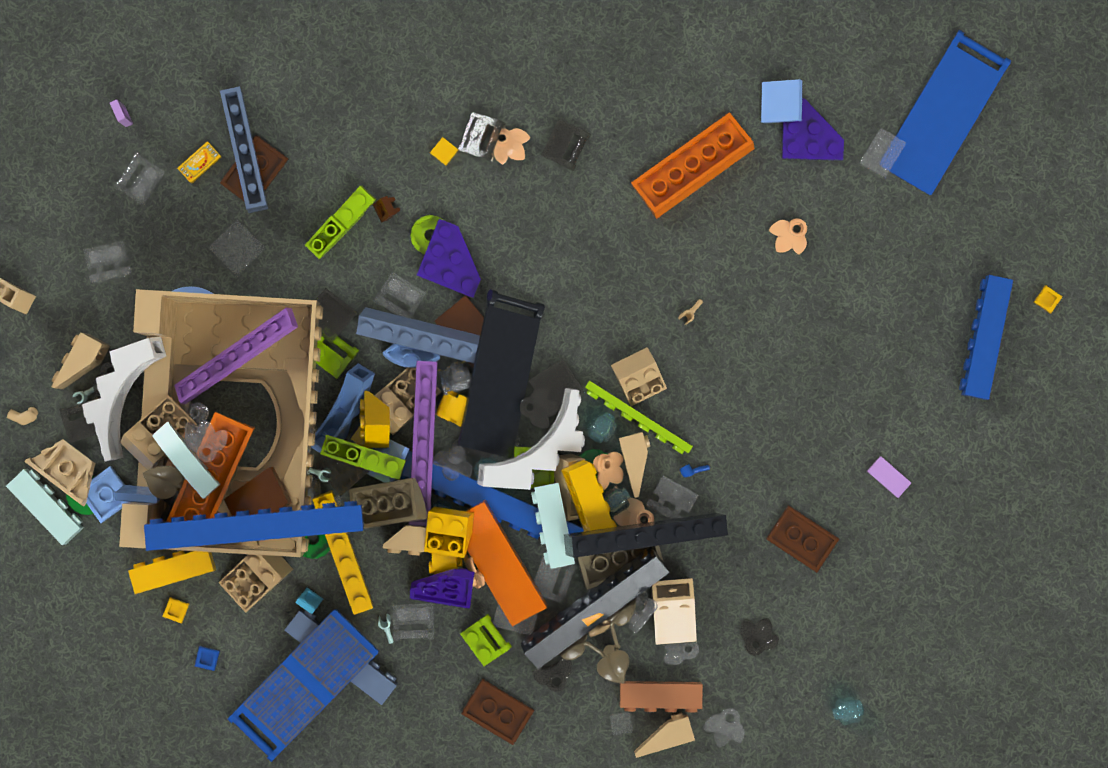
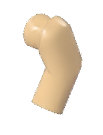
[7,407,38,425]
[588,620,611,638]

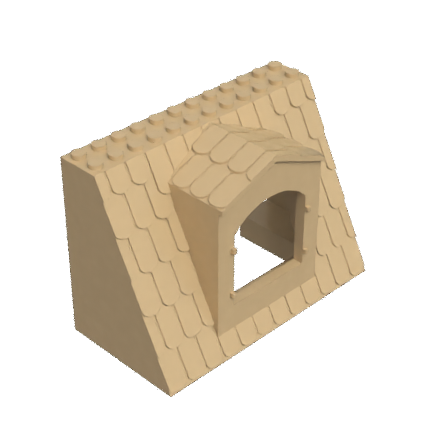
[119,289,323,557]

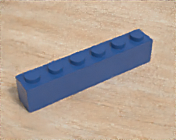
[959,275,1013,400]

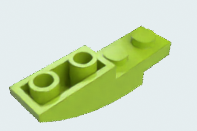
[305,185,376,259]
[320,435,406,480]

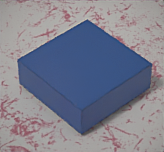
[195,646,220,671]

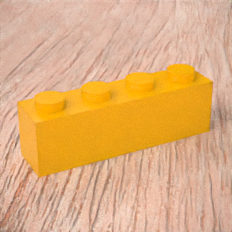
[561,460,617,531]
[128,550,216,594]

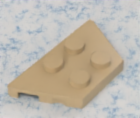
[25,440,96,506]

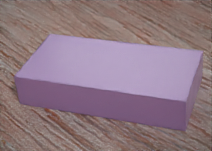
[110,100,133,127]
[867,456,911,498]

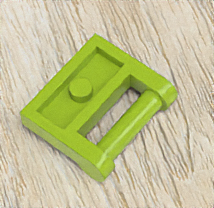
[316,326,359,379]
[460,614,512,666]

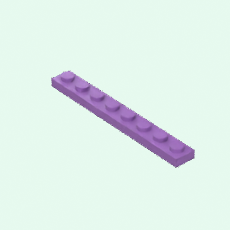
[174,308,298,404]
[409,361,438,526]

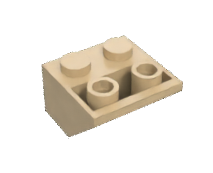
[611,348,667,406]
[383,524,427,556]

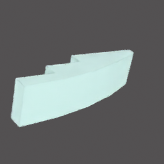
[152,422,220,499]

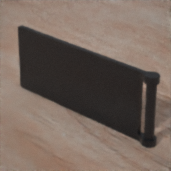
[458,289,545,458]

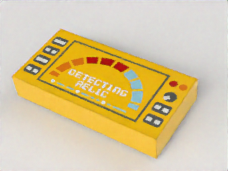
[177,141,221,184]

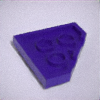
[782,98,844,161]
[417,219,481,298]
[410,569,475,609]

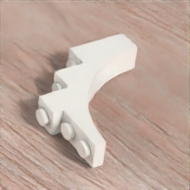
[82,337,166,462]
[477,388,585,490]

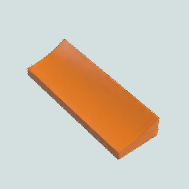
[631,112,755,219]
[166,412,255,522]
[466,500,548,627]

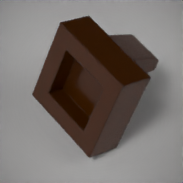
[373,196,400,223]

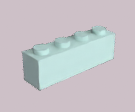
[6,469,84,545]
[531,483,575,569]

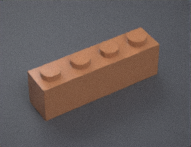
[620,681,703,712]

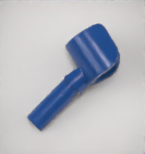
[680,464,710,477]

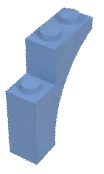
[311,363,375,453]

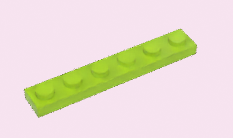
[585,381,693,454]

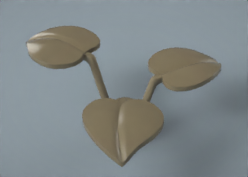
[143,466,238,499]
[559,598,636,684]

